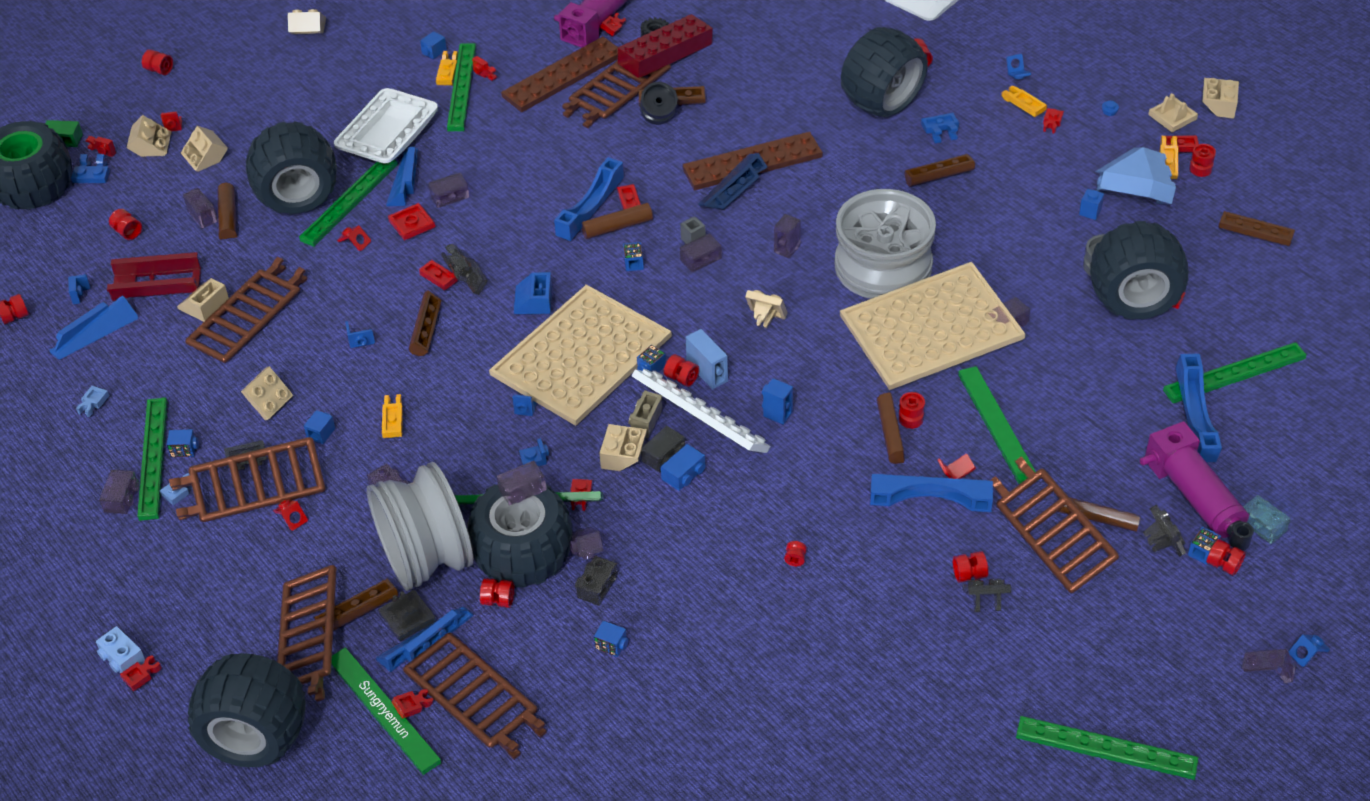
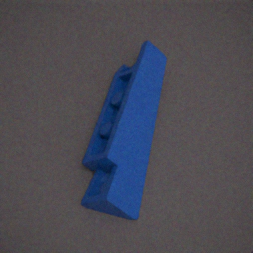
[386,147,418,206]
[50,296,138,360]
[376,606,473,672]

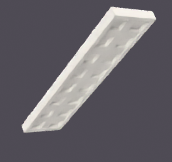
[632,369,770,453]

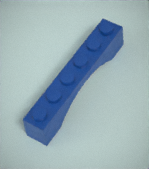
[554,157,624,241]
[1175,354,1222,462]
[870,474,993,512]

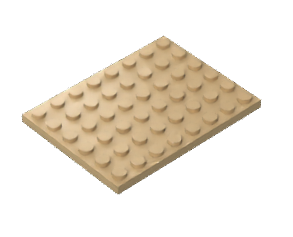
[840,262,1025,390]
[489,285,672,426]

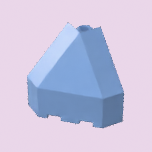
[1095,147,1176,205]

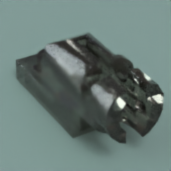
[441,244,488,295]

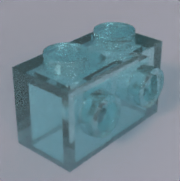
[1243,495,1291,544]

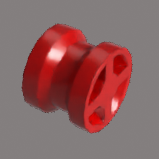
[784,541,807,566]

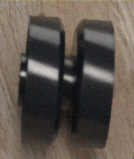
[640,82,678,125]

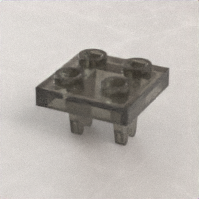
[1143,504,1186,557]
[962,578,1011,612]
[378,589,436,642]

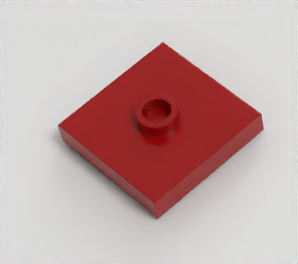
[388,203,435,240]

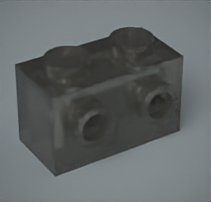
[641,426,685,473]
[224,440,268,471]
[575,555,618,606]

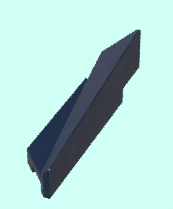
[698,153,768,209]

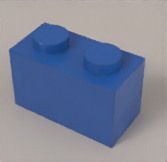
[762,378,793,425]
[661,444,705,491]

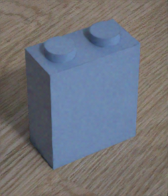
[686,329,728,390]

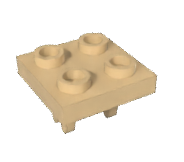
[1149,93,1198,132]
[745,290,787,328]
[241,366,293,420]

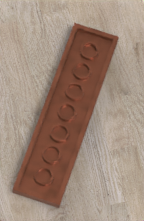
[501,37,618,112]
[683,131,823,191]

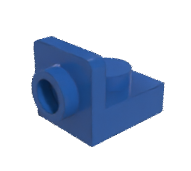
[68,274,91,304]
[519,438,549,470]

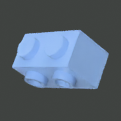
[96,626,145,673]

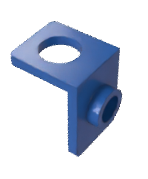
[1006,54,1031,79]
[345,321,375,348]
[512,394,537,416]
[1288,634,1330,667]

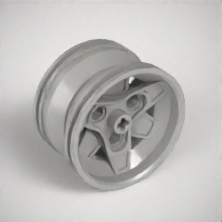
[835,189,936,299]
[367,462,473,591]

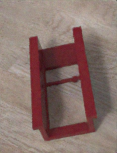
[107,252,201,301]

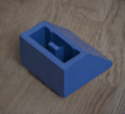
[514,272,552,314]

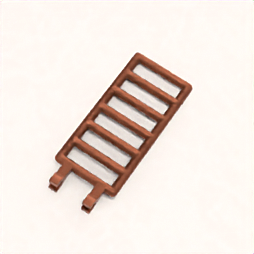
[562,60,671,128]
[185,257,308,363]
[169,437,326,522]
[989,457,1119,593]
[277,565,337,702]
[403,632,547,760]

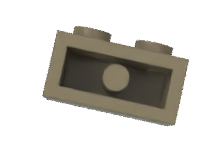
[628,390,662,438]

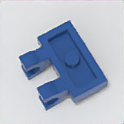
[921,113,959,144]
[71,154,110,183]

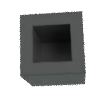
[680,216,706,249]

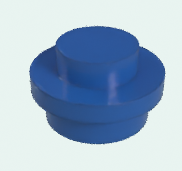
[1102,101,1119,116]

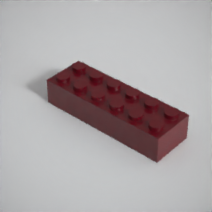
[618,14,713,78]

